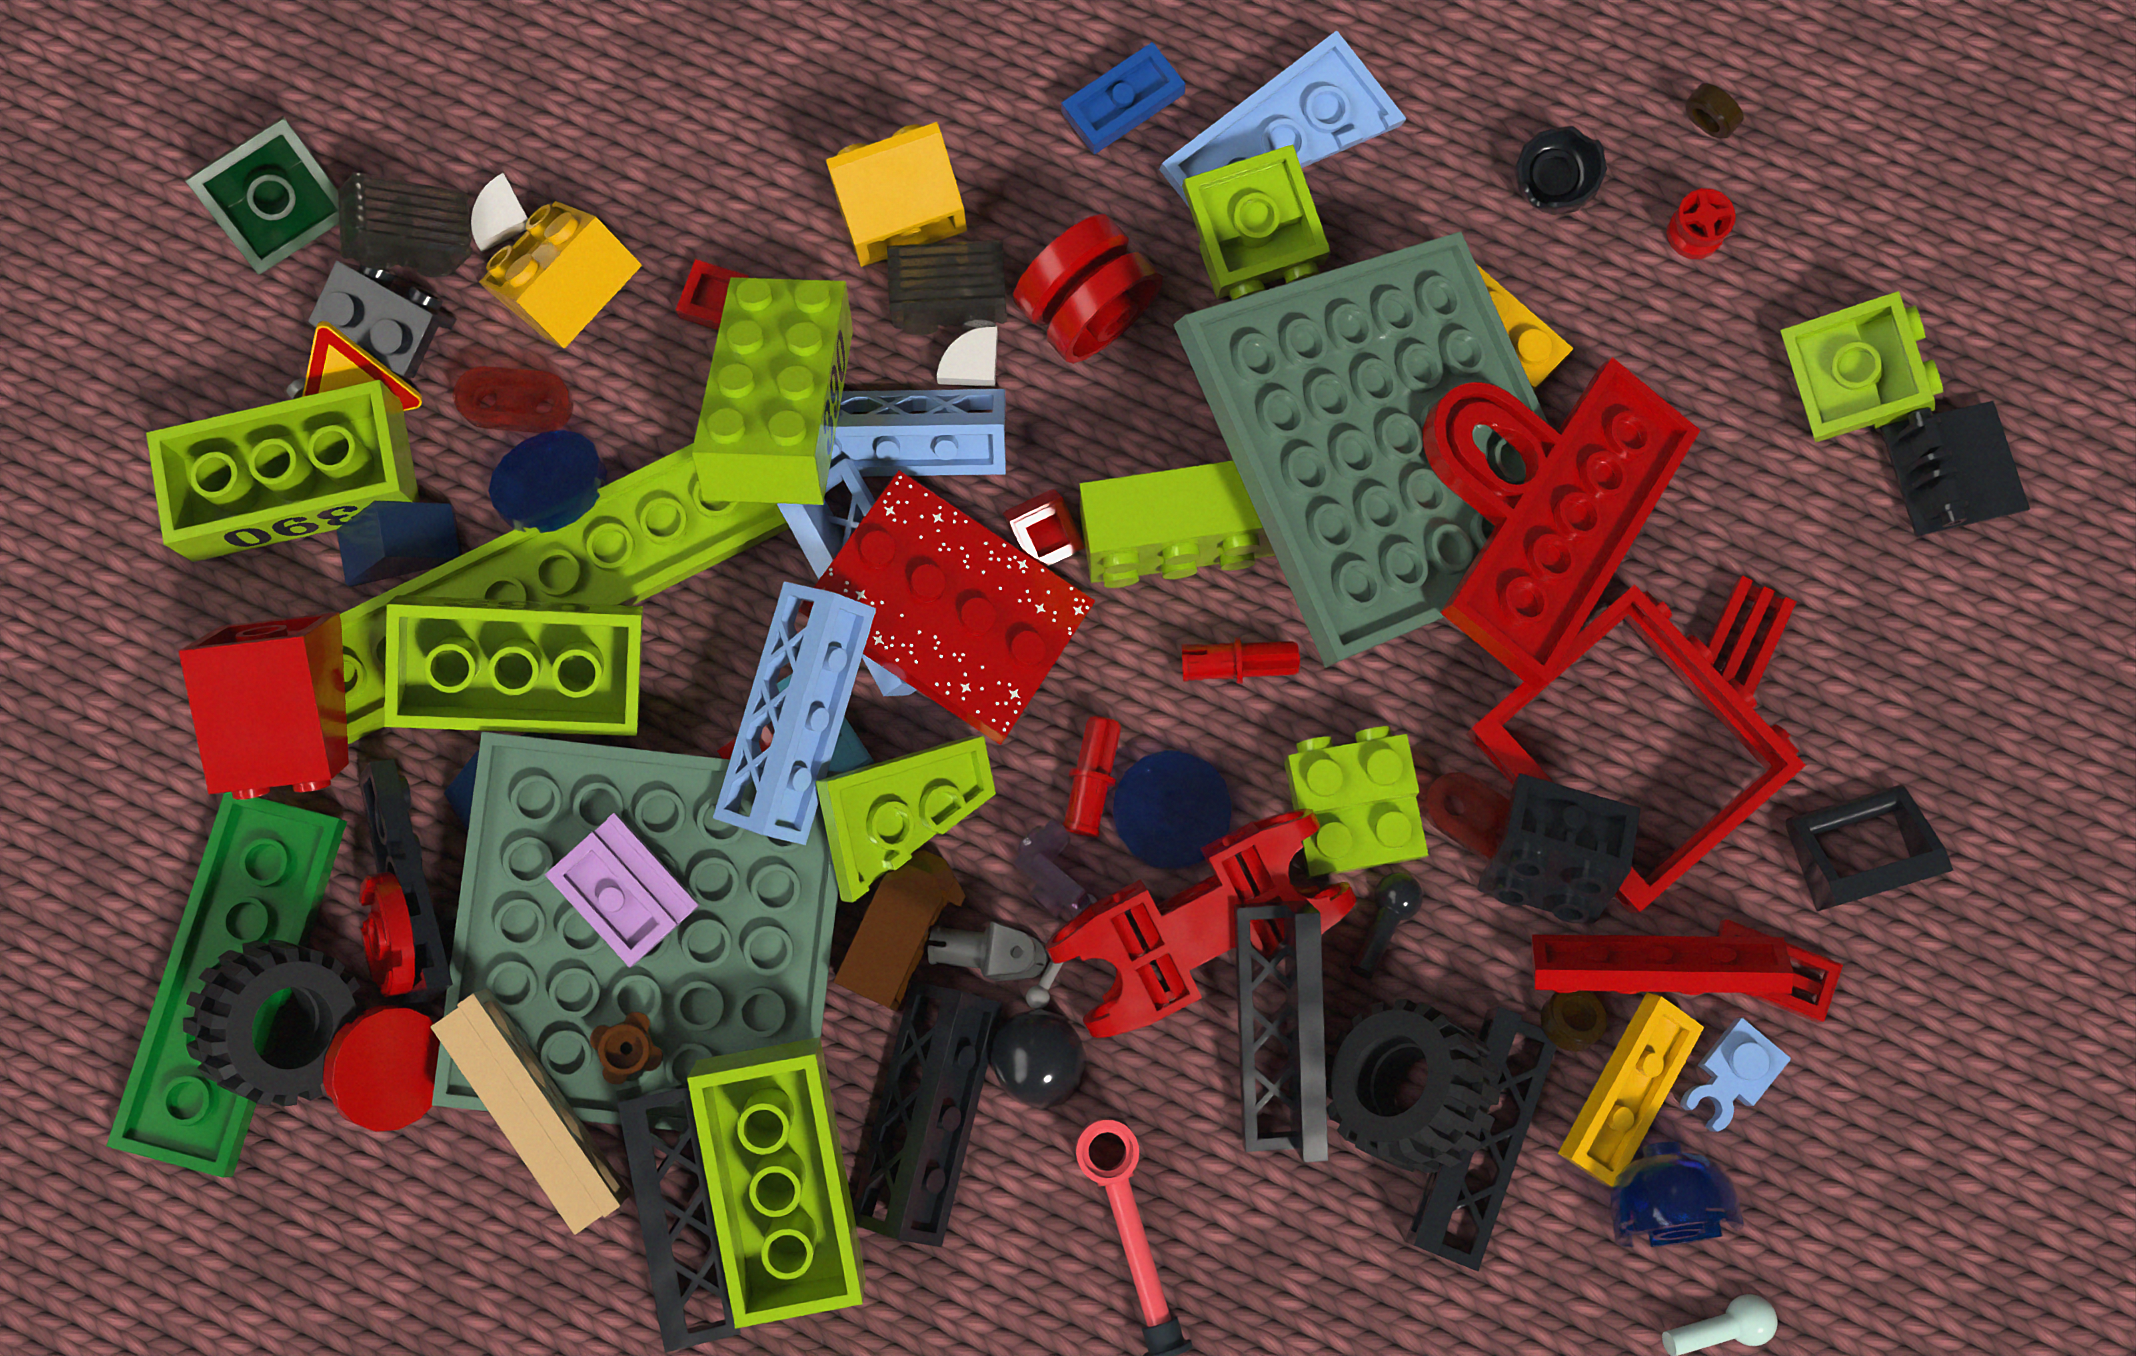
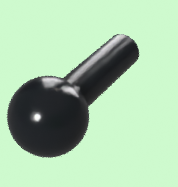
[1350,872,1423,979]

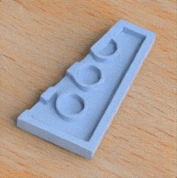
[1159,30,1406,207]

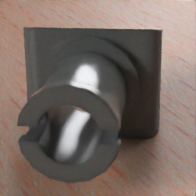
[928,922,1048,981]

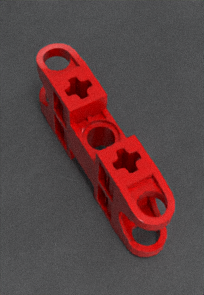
[1045,808,1357,1038]

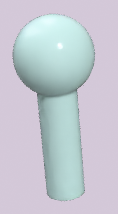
[1662,1294,1778,1356]

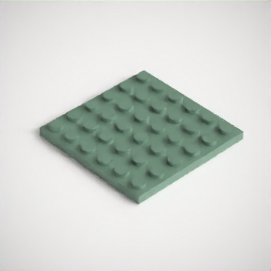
[1173,231,1548,668]
[432,732,844,1131]

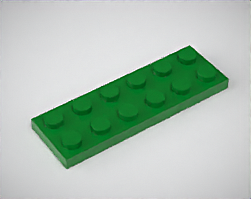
[106,792,347,1178]

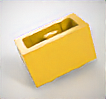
[826,122,967,267]
[479,201,642,349]

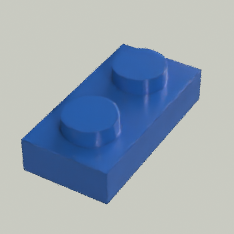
[1061,42,1186,155]

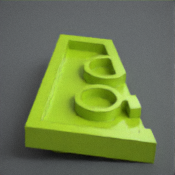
[815,736,996,903]

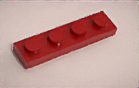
[1531,934,1794,996]

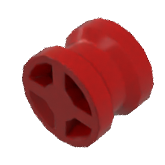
[1667,188,1736,260]

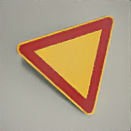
[302,321,422,411]

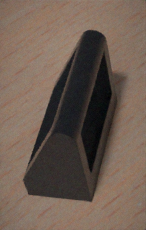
[1786,784,1954,911]

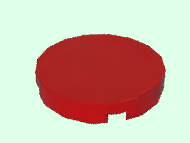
[359,872,415,997]
[323,1005,440,1132]

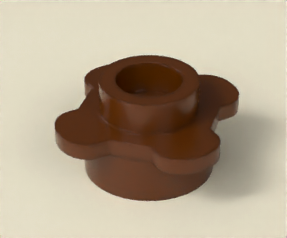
[590,1011,663,1085]

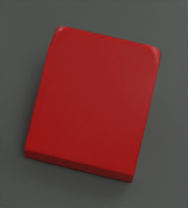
[1003,489,1085,567]

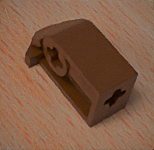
[833,850,967,1012]

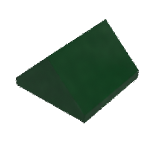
[184,116,355,275]

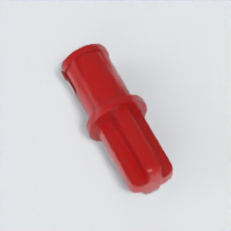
[1181,637,1300,684]
[1061,716,1121,838]

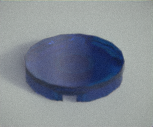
[488,430,607,533]
[1112,750,1232,871]

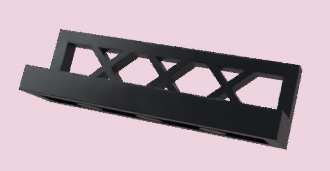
[1234,900,1328,1163]
[853,981,1003,1248]
[1405,1006,1557,1271]
[616,1083,741,1353]

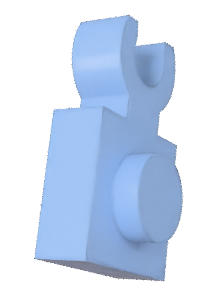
[1680,1018,1791,1132]

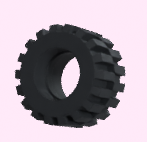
[183,939,366,1107]
[1325,999,1500,1173]

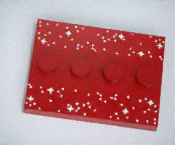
[799,470,1095,745]

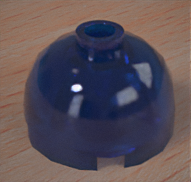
[1610,1141,1744,1247]

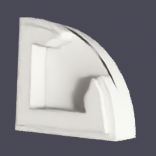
[471,173,528,252]
[937,325,998,387]

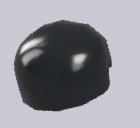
[1514,126,1607,215]
[990,1008,1087,1110]

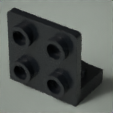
[1477,773,1641,924]

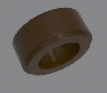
[1685,83,1744,139]
[1540,991,1607,1052]

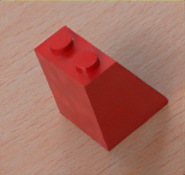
[178,612,349,800]

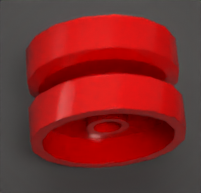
[1013,213,1163,364]

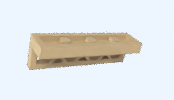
[431,988,631,1235]

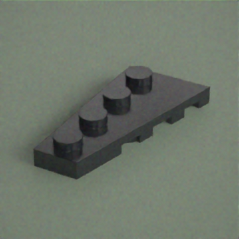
[359,759,453,1009]

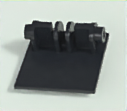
[1880,400,2030,537]

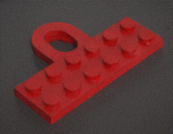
[1423,357,1701,690]

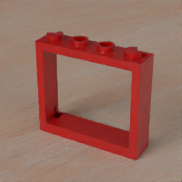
[1466,584,1806,914]

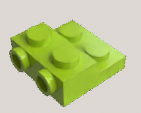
[1182,144,1331,300]
[1780,291,1944,443]
[1284,726,1429,879]

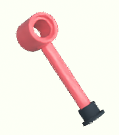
[1075,1118,1193,1356]

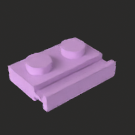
[545,813,701,968]

